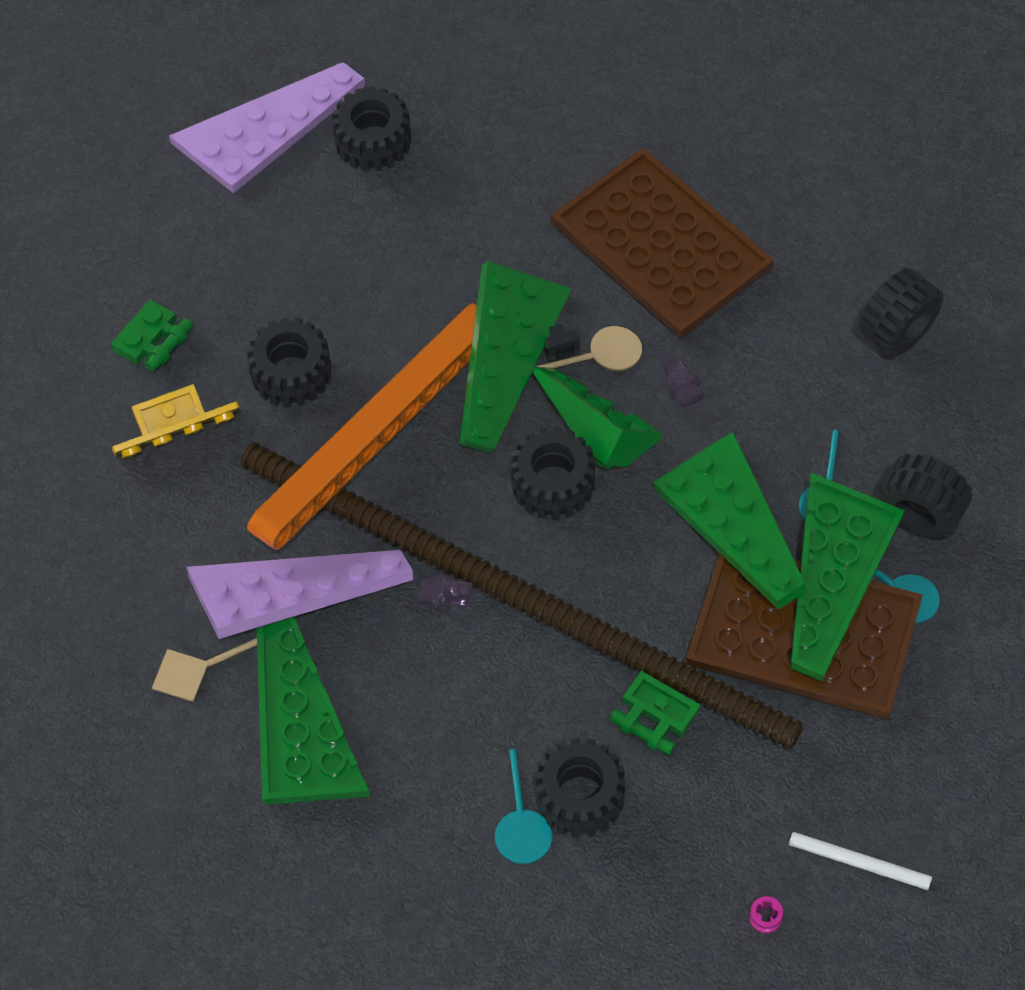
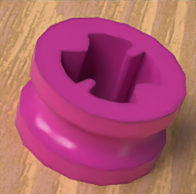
[750,896,783,934]

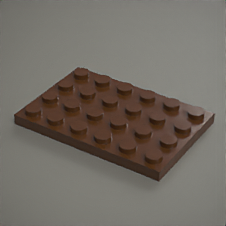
[551,147,774,339]
[686,554,923,720]

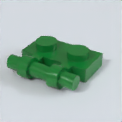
[111,299,193,372]
[609,671,701,756]

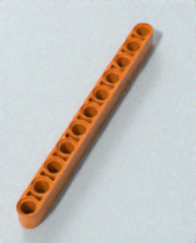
[247,303,477,550]

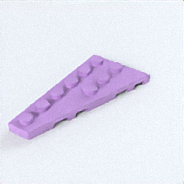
[169,62,365,193]
[187,550,413,639]

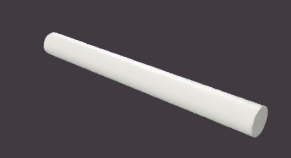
[789,832,932,890]

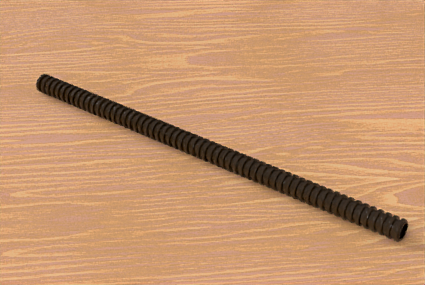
[241,442,803,750]

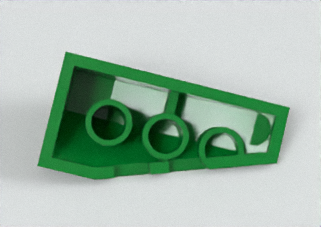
[533,366,663,469]

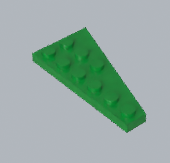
[459,261,572,453]
[653,432,806,610]
[791,472,905,682]
[257,616,370,805]

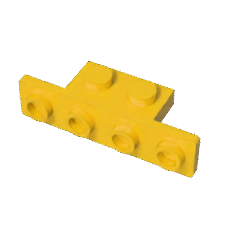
[112,384,239,458]

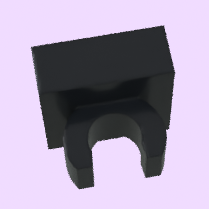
[545,324,581,363]

